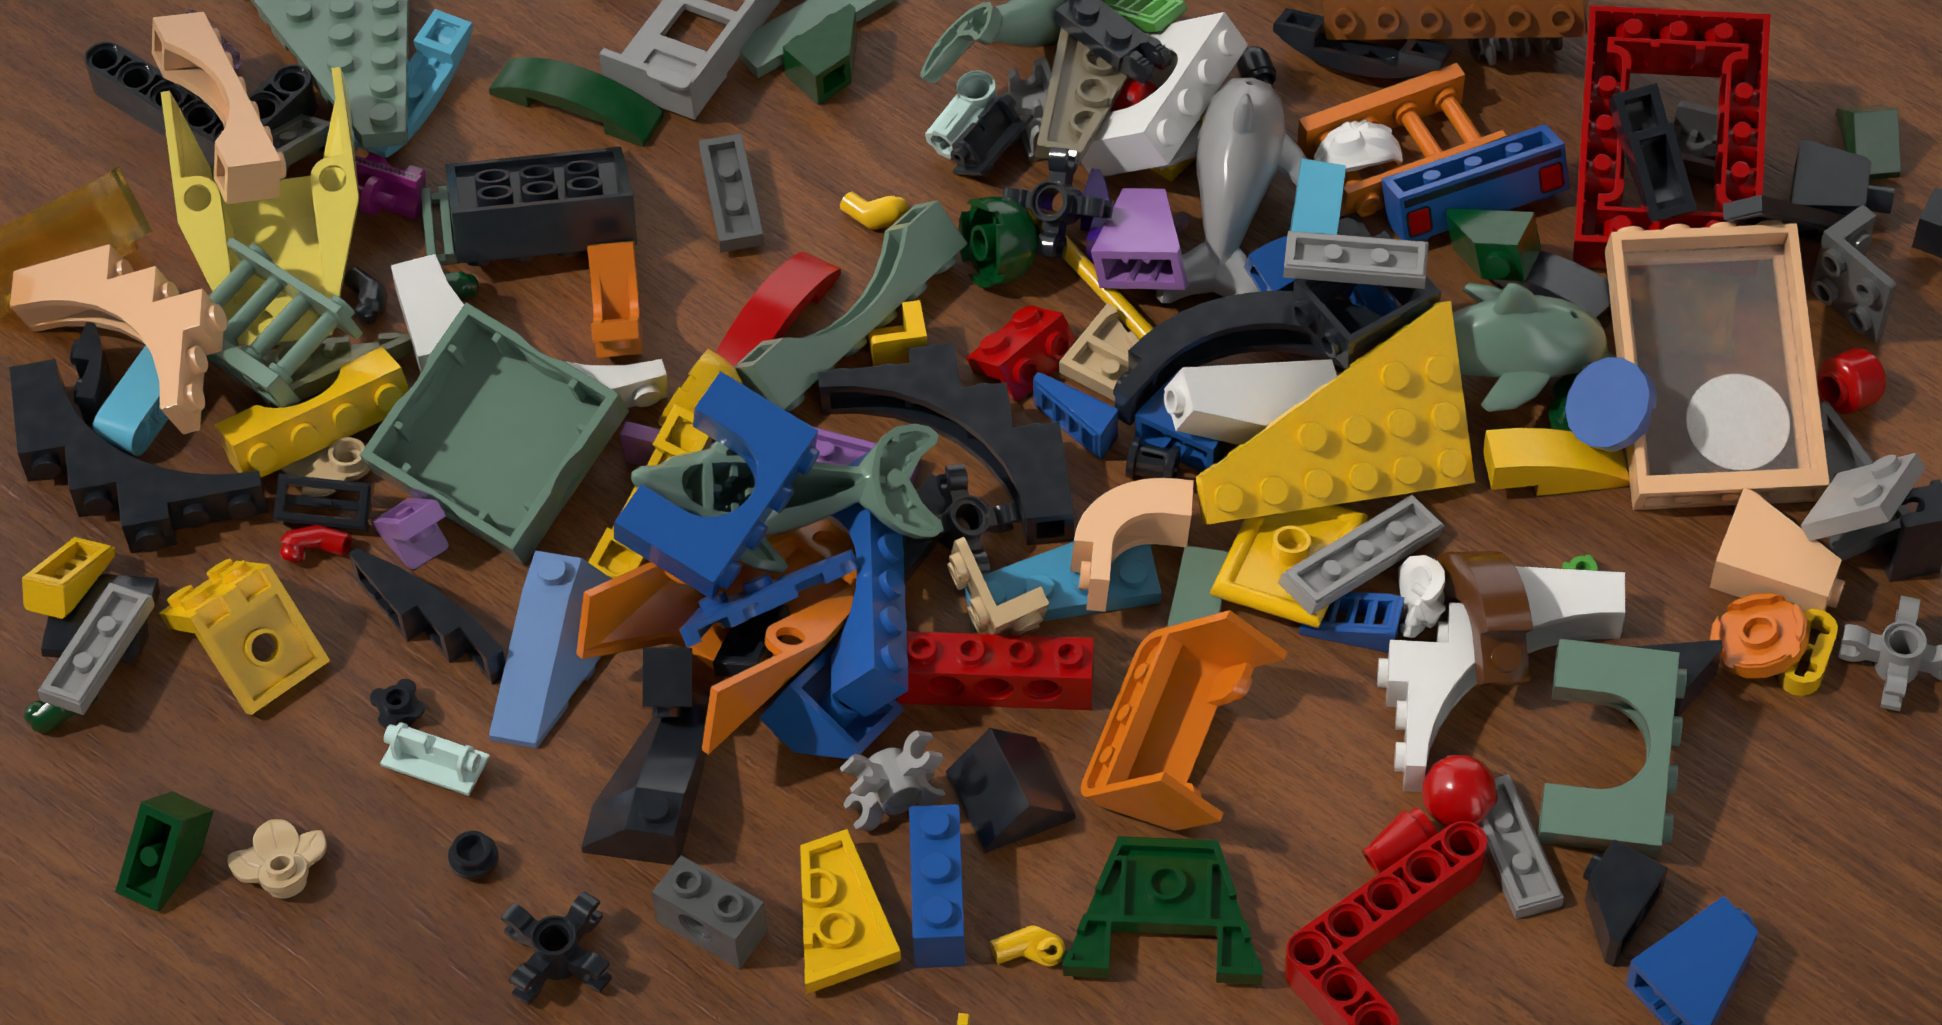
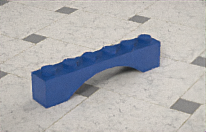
[831,452,908,717]

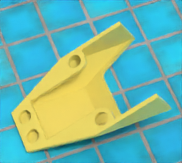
[161,67,359,346]

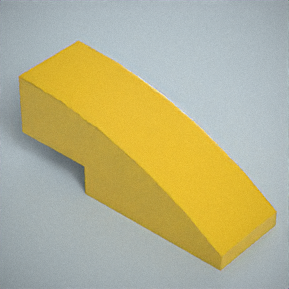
[1483,428,1630,496]

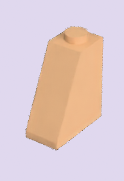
[1710,488,1845,611]

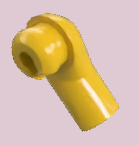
[840,191,909,230]
[989,925,1066,967]

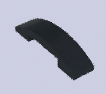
[1273,8,1453,78]

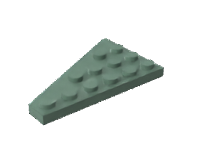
[250,0,410,148]

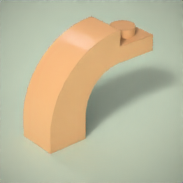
[1070,478,1194,612]

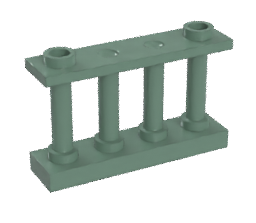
[206,237,363,408]

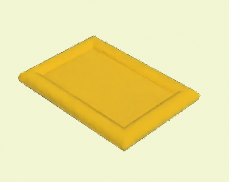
[1210,505,1368,628]

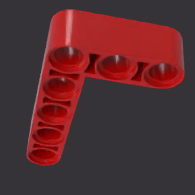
[1284,821,1487,1025]

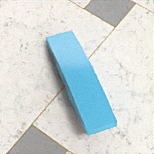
[1290,158,1346,291]

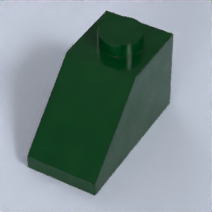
[1446,208,1541,282]
[115,791,214,912]

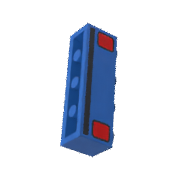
[1381,124,1570,241]

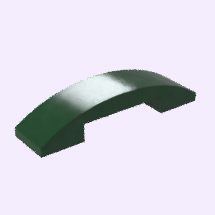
[489,57,664,147]

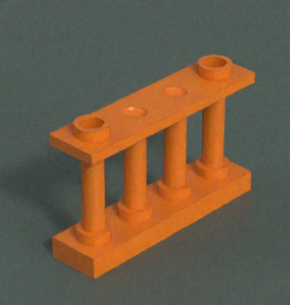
[1297,63,1507,217]

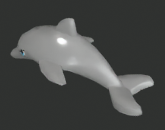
[1156,78,1307,303]

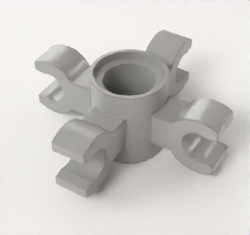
[1838,595,1942,711]
[840,730,945,831]

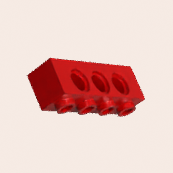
[897,631,1094,710]

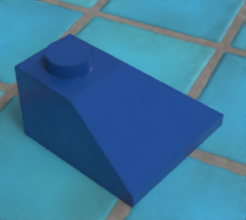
[759,642,904,759]

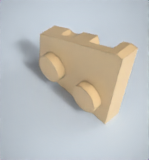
[1059,303,1139,401]

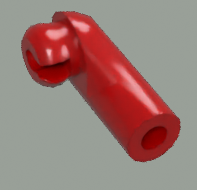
[279,525,352,563]

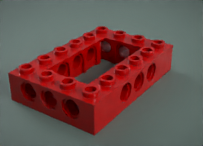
[1573,5,1771,277]

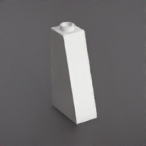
[1164,359,1337,445]

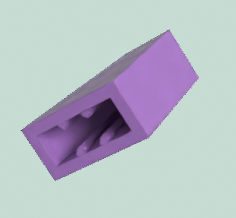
[1091,188,1188,290]

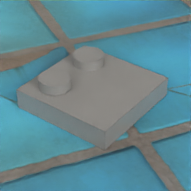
[1800,452,1925,541]

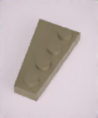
[1035,28,1149,165]

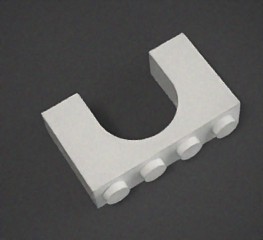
[1081,12,1248,176]

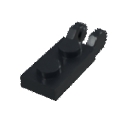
[1054,0,1173,84]

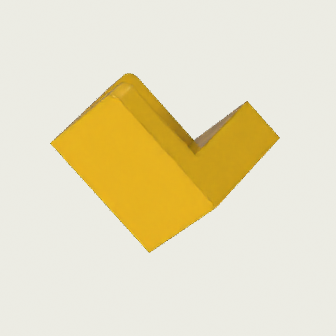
[868,300,927,366]

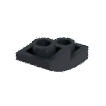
[70,322,111,425]

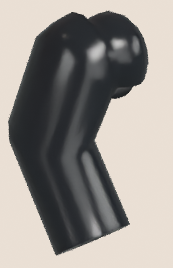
[344,266,388,325]

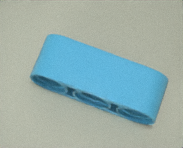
[92,346,169,456]

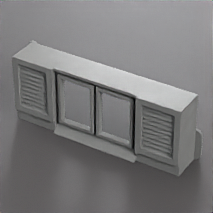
[599,0,781,120]

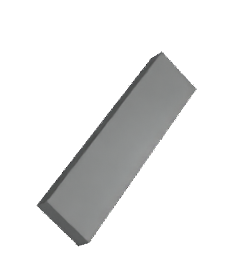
[1278,495,1445,615]

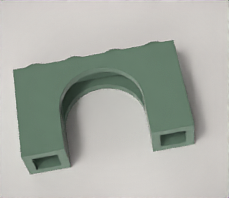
[1537,639,1687,857]

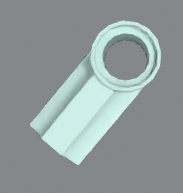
[925,70,997,159]

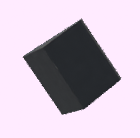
[946,728,1076,853]

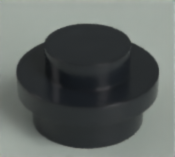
[448,831,499,880]

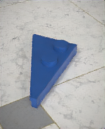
[680,550,859,648]

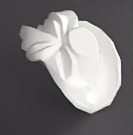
[1314,119,1403,172]
[1398,555,1446,638]

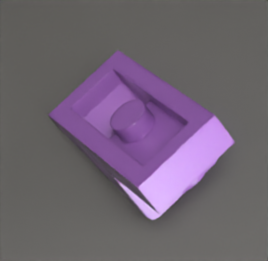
[370,497,449,570]

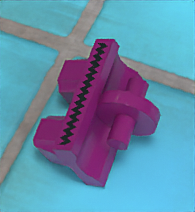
[355,153,426,219]

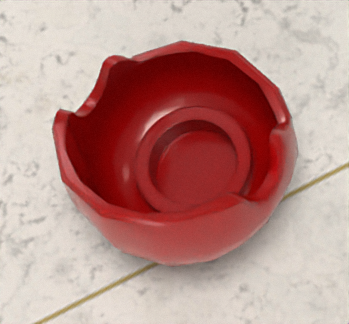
[1422,755,1498,827]

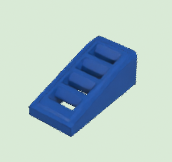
[1033,372,1118,460]
[1299,592,1405,653]

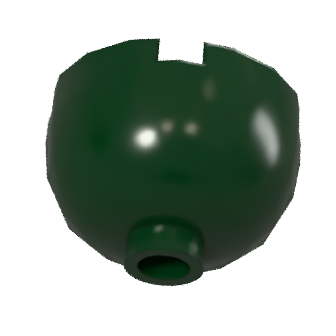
[958,197,1040,287]

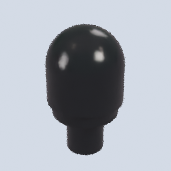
[1237,46,1276,91]

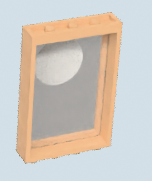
[1605,220,1830,510]

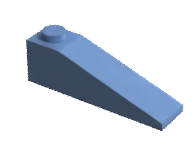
[489,551,612,749]

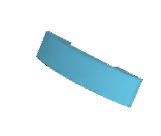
[353,9,474,158]

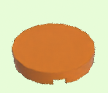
[1710,593,1810,678]

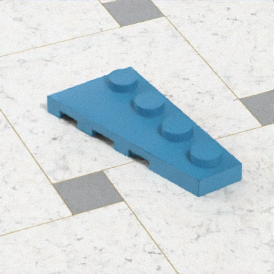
[965,541,1161,632]

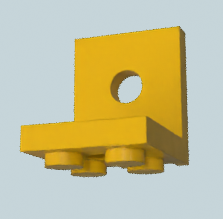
[159,559,330,715]

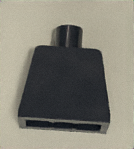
[1789,139,1895,216]

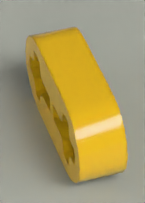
[1777,609,1838,696]

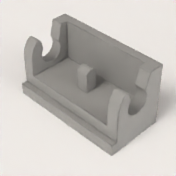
[1004,57,1052,163]

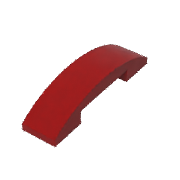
[715,251,841,366]

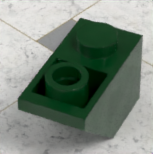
[783,3,857,105]

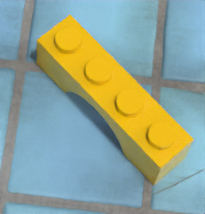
[215,346,409,478]

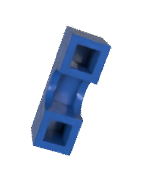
[909,804,965,968]

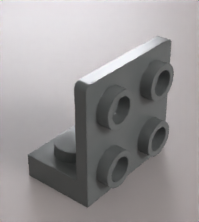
[1810,205,1896,343]

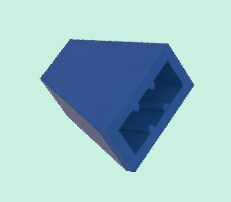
[1626,896,1759,1025]

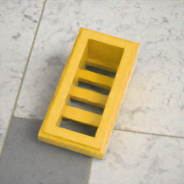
[22,537,115,619]

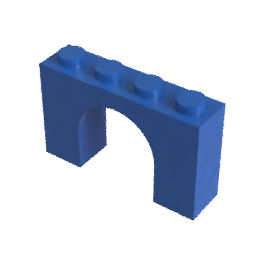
[614,371,820,599]

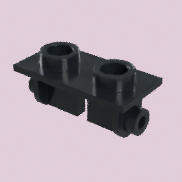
[950,94,1034,176]

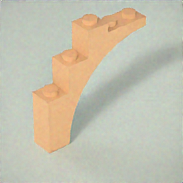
[10,244,227,435]

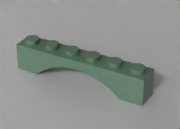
[734,200,968,412]

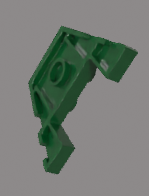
[1063,836,1263,985]

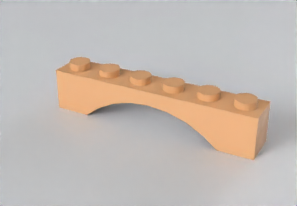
[152,12,286,204]

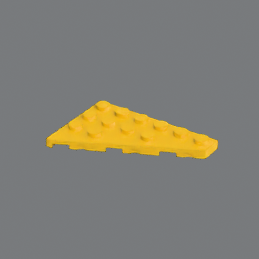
[1196,301,1475,524]

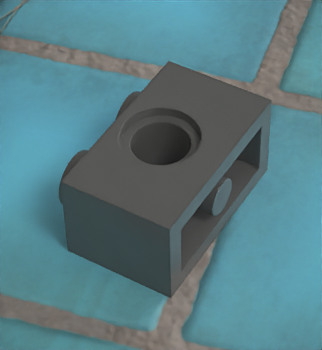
[652,855,768,969]

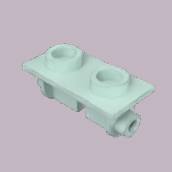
[380,723,490,796]

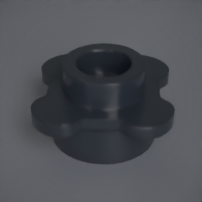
[370,679,425,728]

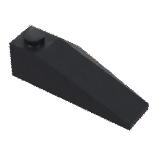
[581,692,710,865]

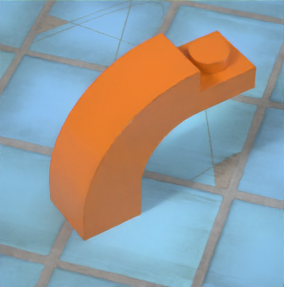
[587,241,643,358]

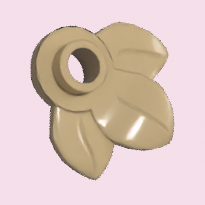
[281,437,370,497]
[227,819,327,899]

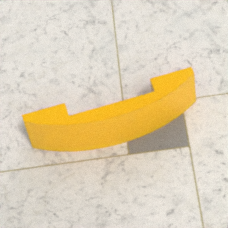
[588,404,713,579]

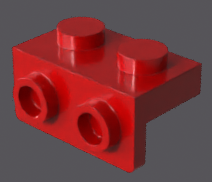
[966,305,1076,401]

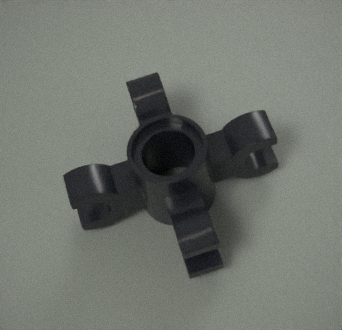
[1003,147,1114,259]
[906,464,1022,573]
[501,891,612,1005]

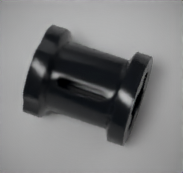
[1125,436,1181,479]

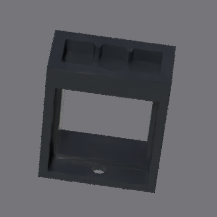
[1291,231,1441,369]

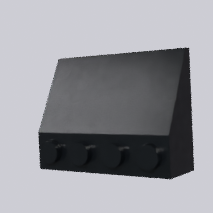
[445,147,637,266]

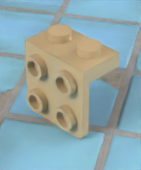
[947,537,1049,635]

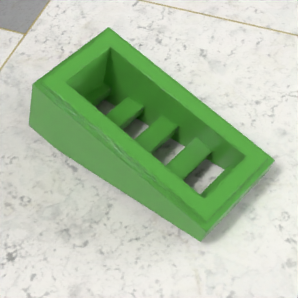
[1102,0,1188,33]

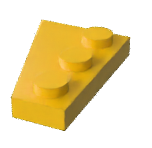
[800,829,901,994]

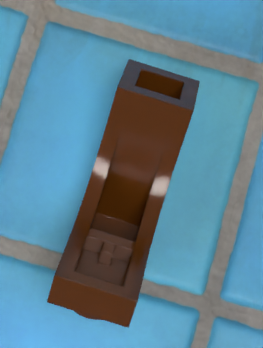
[1436,551,1533,686]

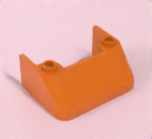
[1081,610,1288,831]

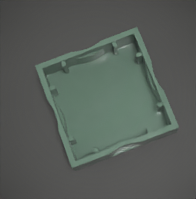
[359,302,629,565]

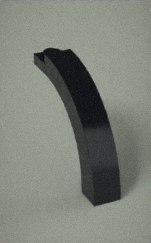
[1113,291,1383,426]

